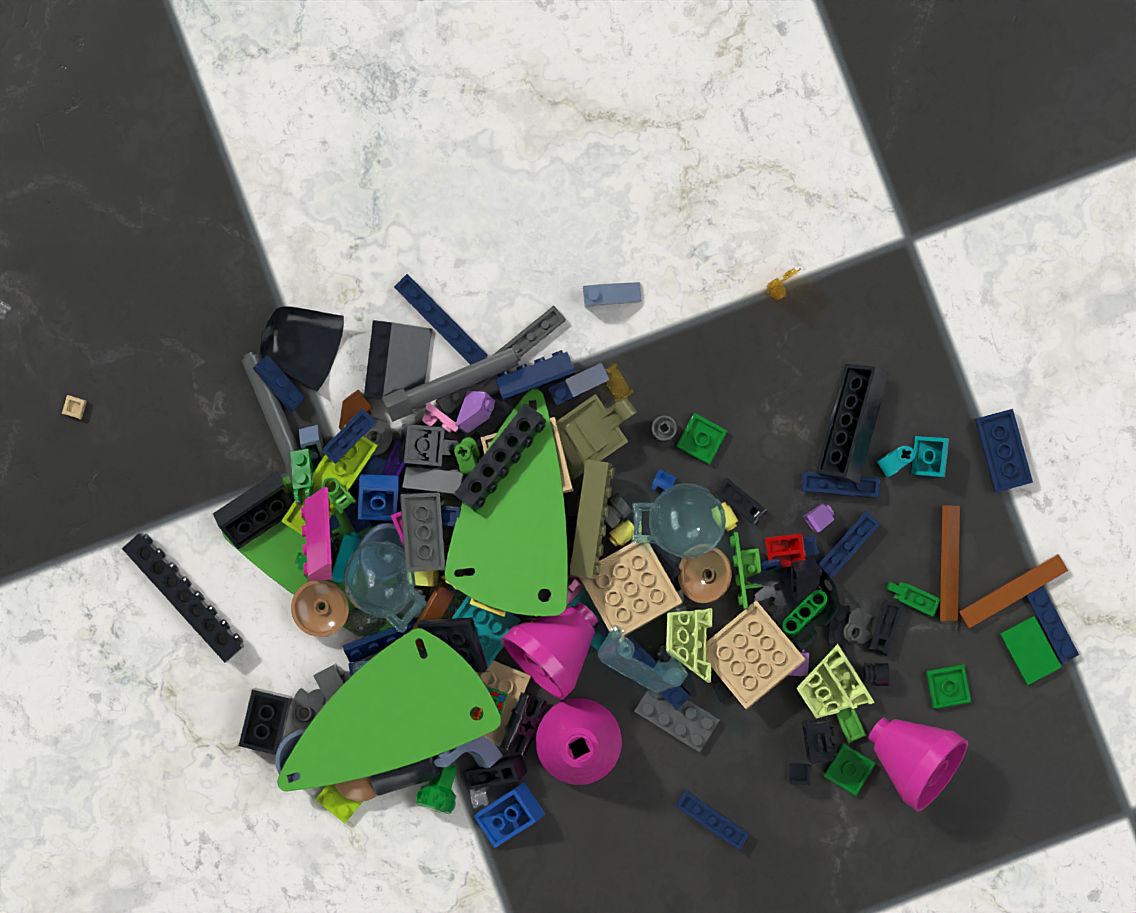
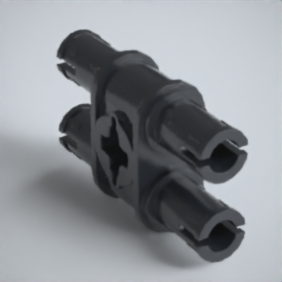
[500,692,547,756]

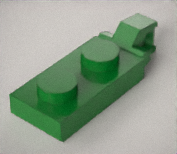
[886,582,941,617]

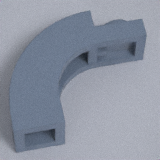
[433,736,502,768]

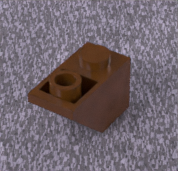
[339,389,374,430]

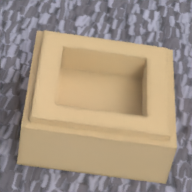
[62,395,87,419]

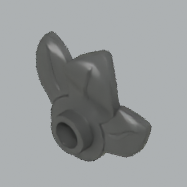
[844,608,872,644]
[294,688,324,722]

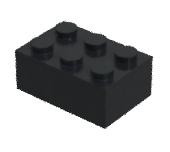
[238,688,293,755]

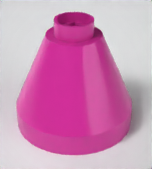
[501,602,598,700]
[536,698,622,785]
[869,718,968,812]

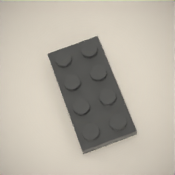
[400,492,445,573]
[634,685,720,753]

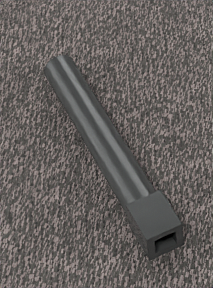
[382,348,521,422]
[242,352,300,485]

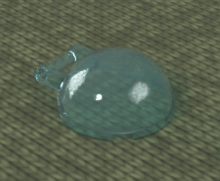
[632,483,726,559]
[343,540,427,633]

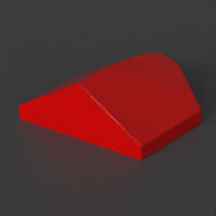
[765,533,806,567]

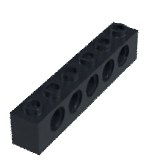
[453,403,547,512]

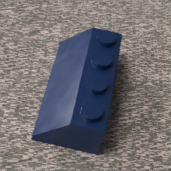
[496,350,576,401]

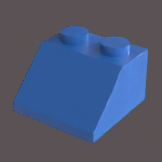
[358,474,398,521]

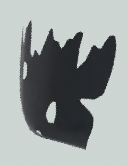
[747,566,840,652]

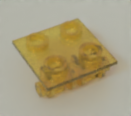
[764,268,802,301]

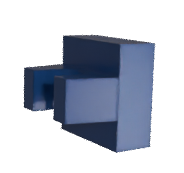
[651,469,676,496]

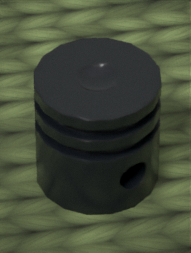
[863,663,890,686]

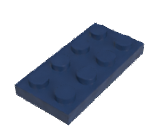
[975,409,1033,493]

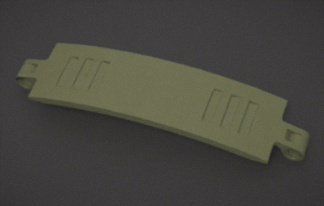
[440,394,637,545]

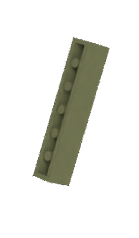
[570,460,614,579]

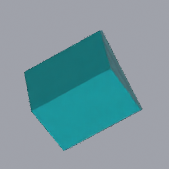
[911,436,949,478]

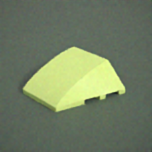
[666,608,712,683]
[797,644,875,718]

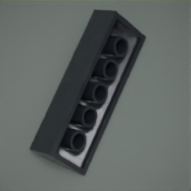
[816,364,889,484]

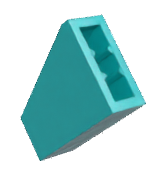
[332,532,362,585]

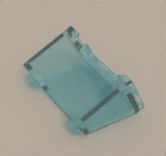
[598,625,688,693]

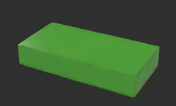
[835,707,866,743]

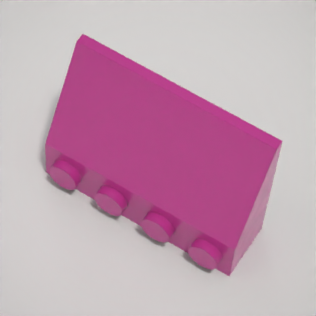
[301,487,332,581]

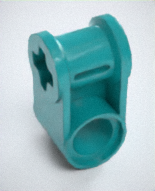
[877,446,915,478]

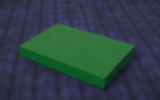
[1000,616,1061,685]

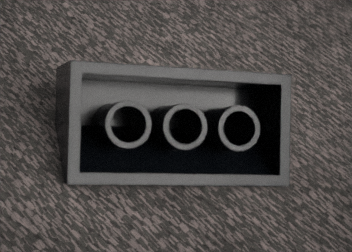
[213,471,295,549]

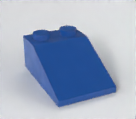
[473,782,545,848]

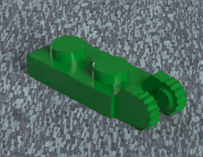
[290,449,314,504]

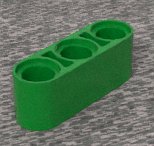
[782,590,827,638]

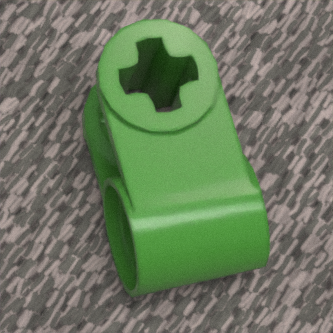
[454,437,481,476]
[321,477,356,514]

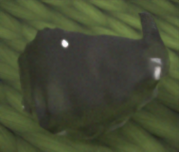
[346,604,387,637]

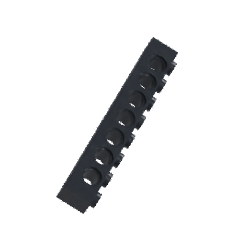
[122,533,245,663]

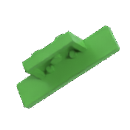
[730,532,762,609]

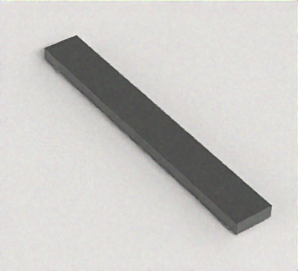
[435,306,566,416]

